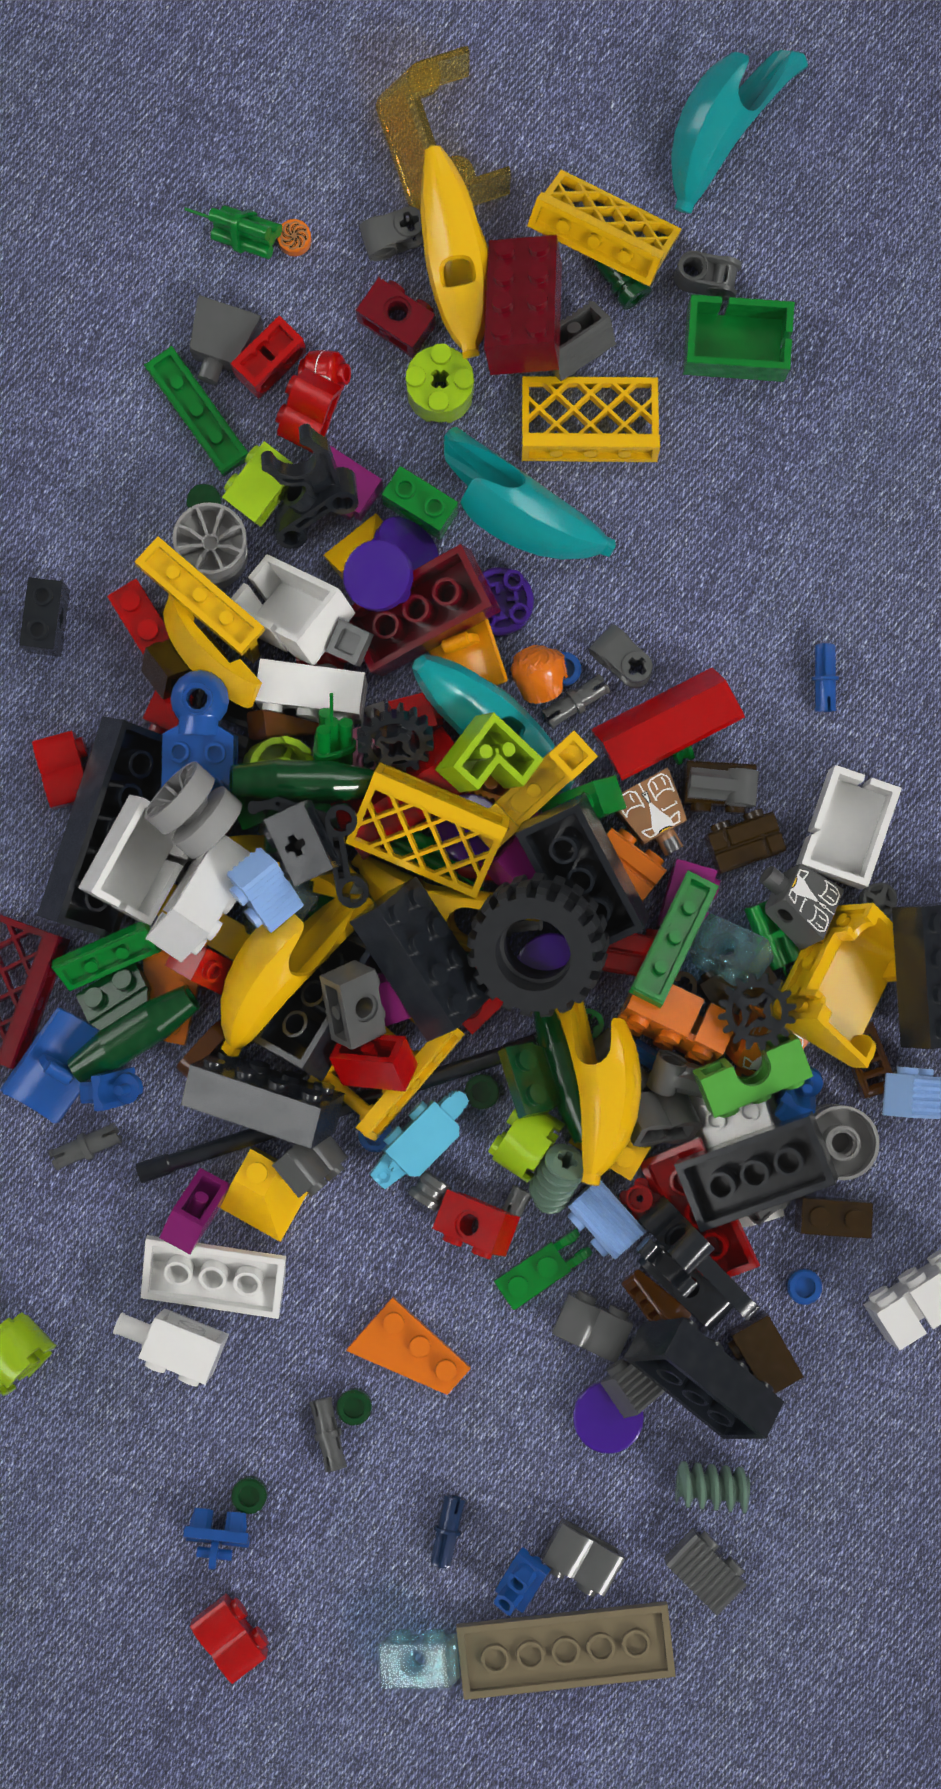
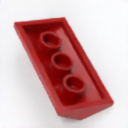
[591,667,745,780]
[330,726,466,861]
[640,1137,760,1282]

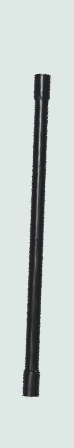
[136,1034,537,1183]

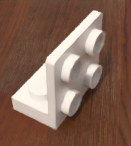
[697,1093,782,1148]

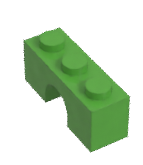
[692,1030,813,1118]

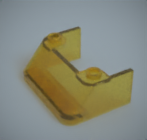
[376,46,511,210]

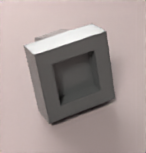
[326,619,374,667]

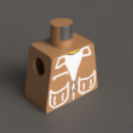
[615,767,687,857]

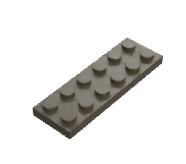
[456,1601,676,1700]

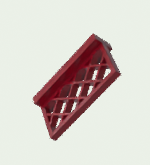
[0,914,70,1069]

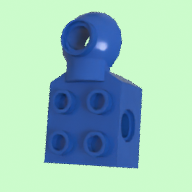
[161,670,238,798]

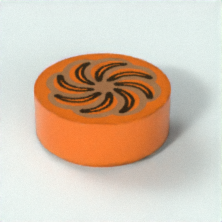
[277,219,312,256]

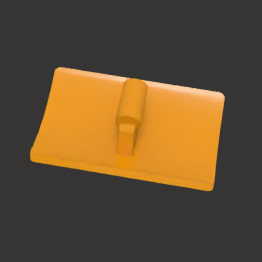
[428,619,508,686]

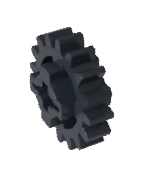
[357,702,434,773]
[718,972,797,1051]

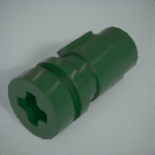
[593,259,651,310]

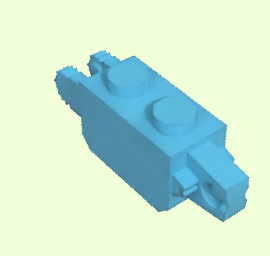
[369,1090,469,1189]

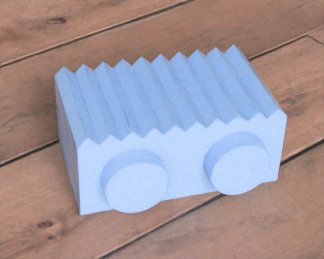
[227,847,304,933]
[882,1067,941,1119]
[567,1180,646,1259]

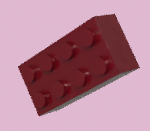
[484,235,562,375]
[349,544,501,677]

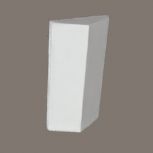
[141,1235,286,1319]

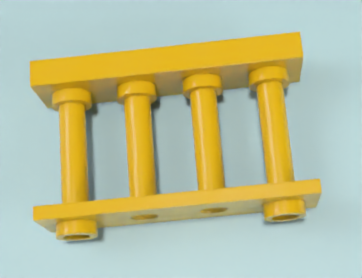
[308,1017,465,1141]

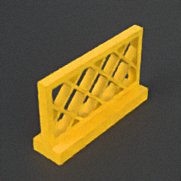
[527,170,682,287]
[522,376,660,462]
[134,536,265,664]
[345,762,510,899]

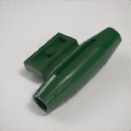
[229,759,374,852]
[67,962,200,1082]
[498,1011,582,1144]

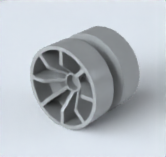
[173,502,248,589]
[144,761,242,859]
[814,1104,880,1181]

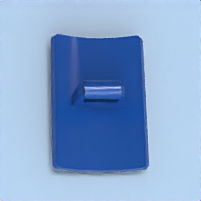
[0,1007,100,1124]

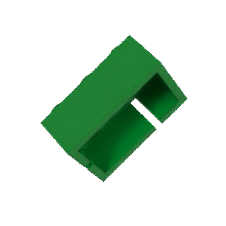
[683,294,795,382]

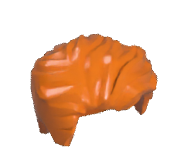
[510,645,568,704]

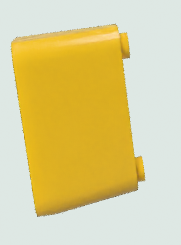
[773,903,896,1068]

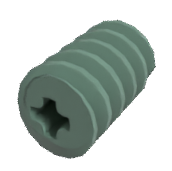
[528,1143,583,1214]
[675,1461,750,1514]

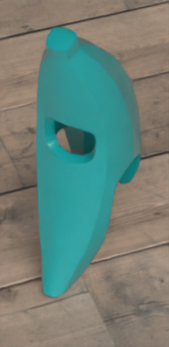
[671,50,808,214]
[444,427,616,560]
[412,655,575,792]

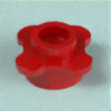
[619,1178,661,1220]

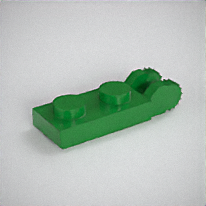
[494,1229,593,1311]

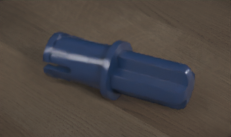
[430,1494,466,1569]

